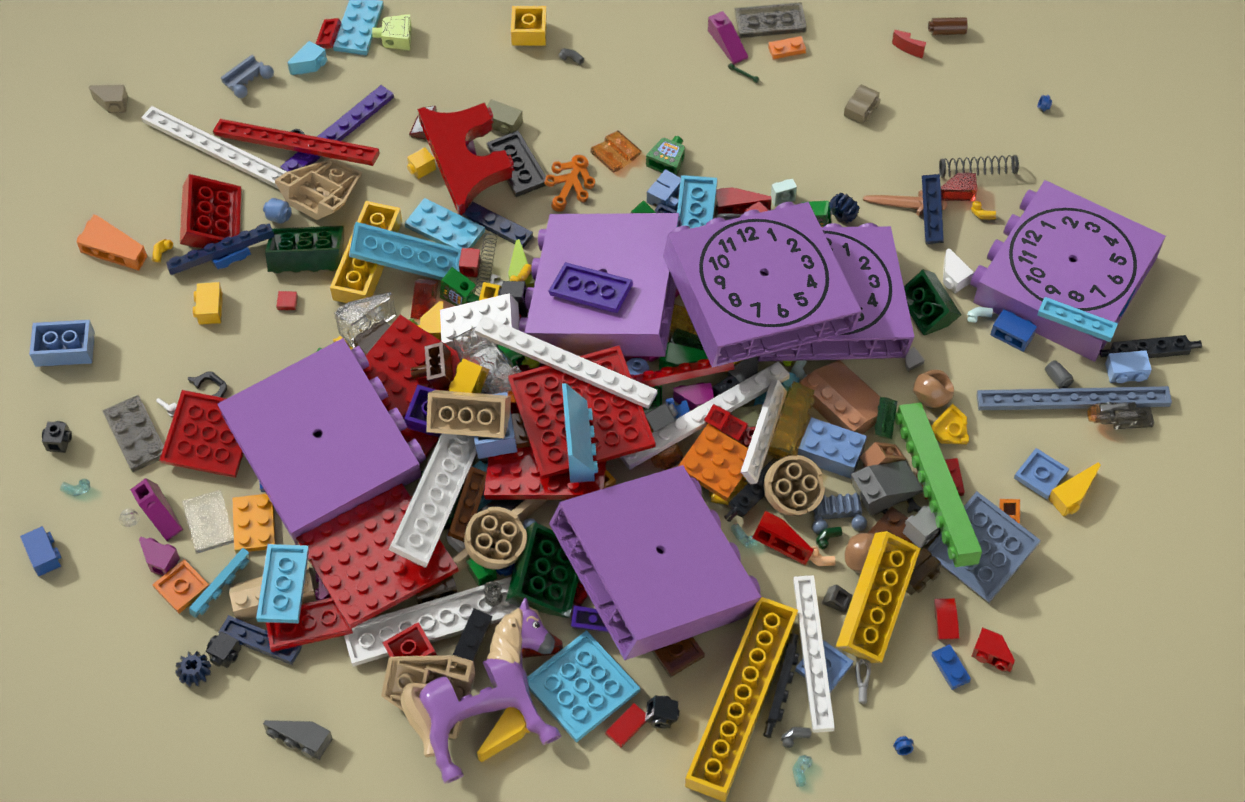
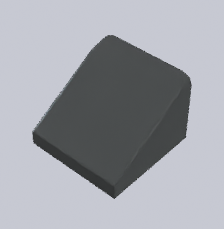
[822,584,852,612]

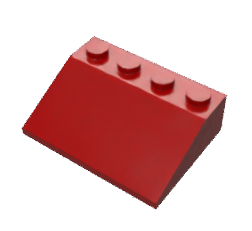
[180,174,241,248]

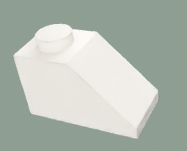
[943,248,974,293]

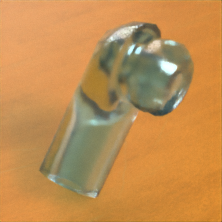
[60,479,91,496]
[731,524,757,548]
[792,755,813,787]

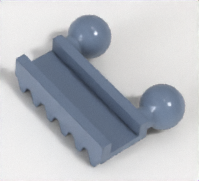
[221,55,274,98]
[812,493,867,535]

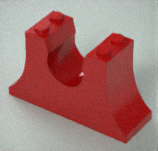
[417,102,514,216]

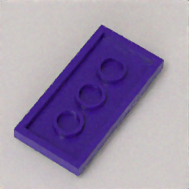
[549,262,633,313]

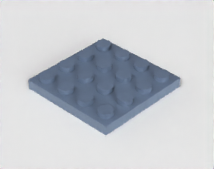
[927,491,1041,603]

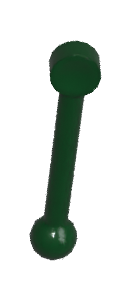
[728,63,759,83]

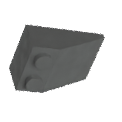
[851,461,924,516]

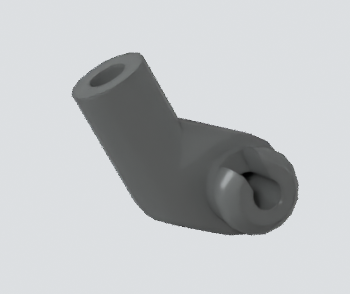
[781,727,812,748]

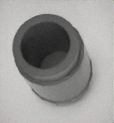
[1045,360,1074,389]

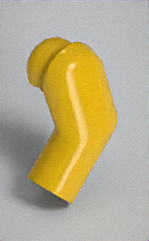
[971,201,996,220]
[152,239,173,262]
[510,264,532,281]

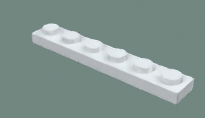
[741,380,787,484]

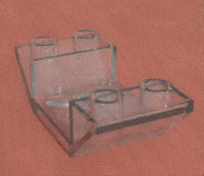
[453,326,521,395]

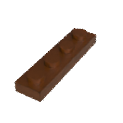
[447,466,487,542]

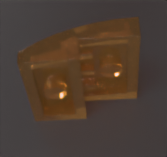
[590,131,642,173]

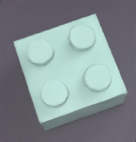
[771,179,797,206]

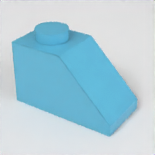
[287,41,327,75]

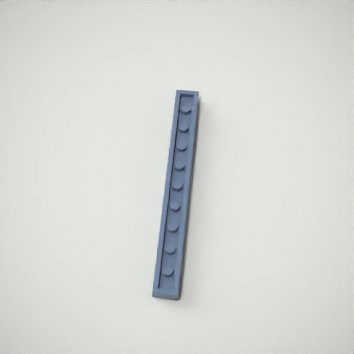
[976,386,1172,411]

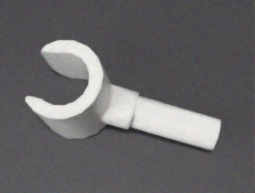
[156,398,177,417]

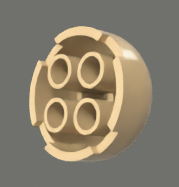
[764,455,825,516]
[464,507,527,569]

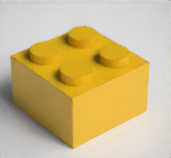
[511,6,547,46]

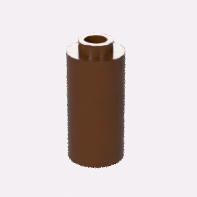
[928,17,968,35]

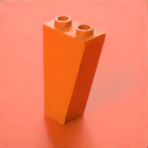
[76,214,147,271]

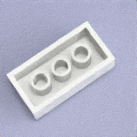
[440,293,519,351]

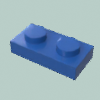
[211,247,251,269]
[931,644,971,690]

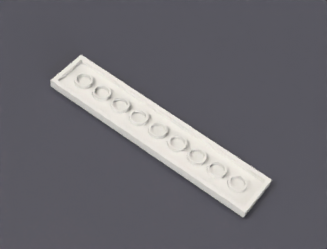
[388,433,477,568]
[344,577,520,667]

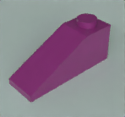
[708,11,748,64]

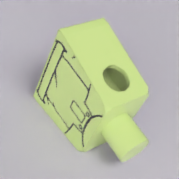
[372,14,412,50]

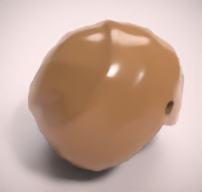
[913,370,954,408]
[845,533,875,574]

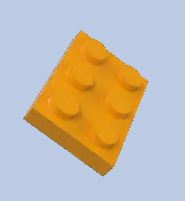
[232,494,276,553]

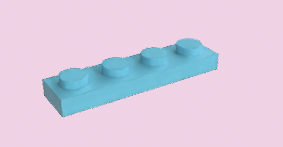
[1037,297,1118,342]
[189,548,249,618]

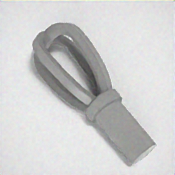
[856,659,871,704]

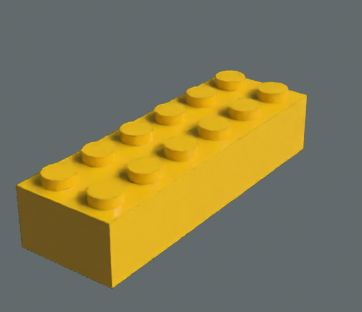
[330,201,402,308]
[836,531,921,663]

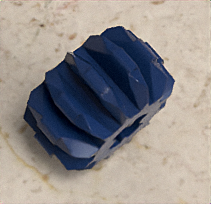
[830,192,860,223]
[175,651,211,687]

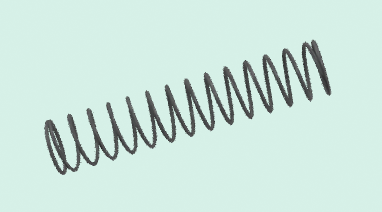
[476,233,497,294]

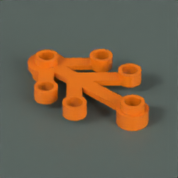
[545,155,595,212]

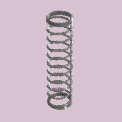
[939,154,1019,178]

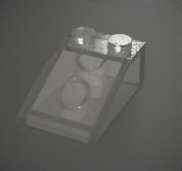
[334,292,396,347]

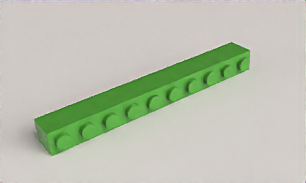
[895,402,982,567]

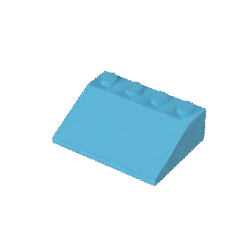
[562,383,598,483]

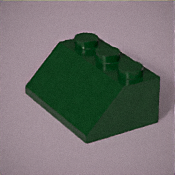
[904,269,961,336]

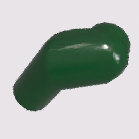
[816,527,843,549]

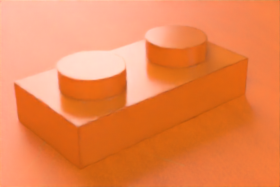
[768,36,806,59]

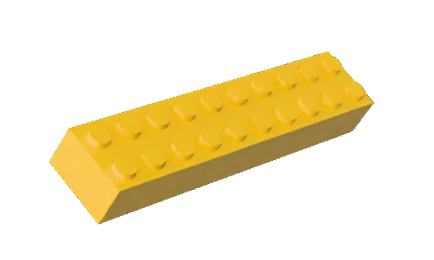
[685,597,798,802]

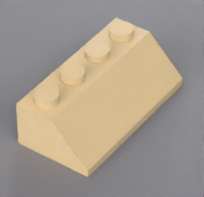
[426,390,511,438]
[229,565,316,621]

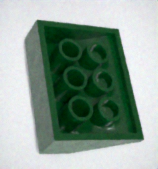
[265,226,344,273]
[505,522,579,618]

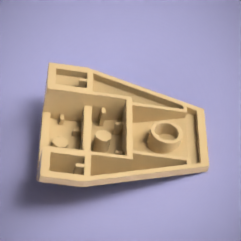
[275,158,362,220]
[381,655,475,739]

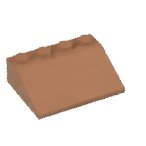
[798,360,893,434]

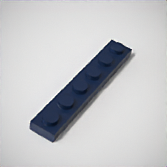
[166,223,275,275]

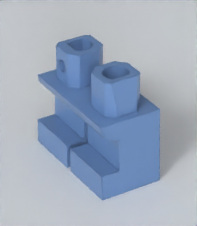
[647,169,681,210]

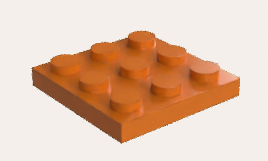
[678,424,748,501]

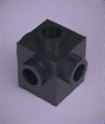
[42,421,72,453]

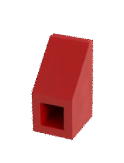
[971,627,1015,672]

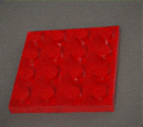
[159,390,243,478]

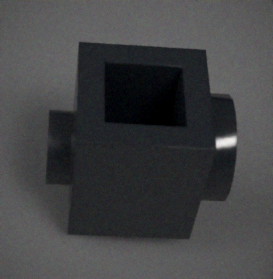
[206,631,242,668]
[645,695,680,729]

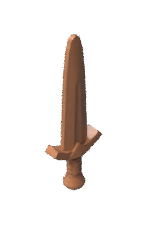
[863,190,947,216]

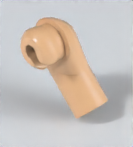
[809,546,835,566]

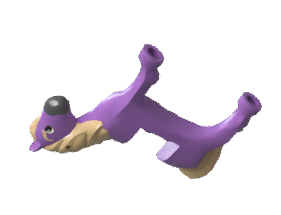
[401,598,562,784]

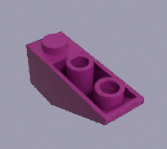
[130,478,183,541]

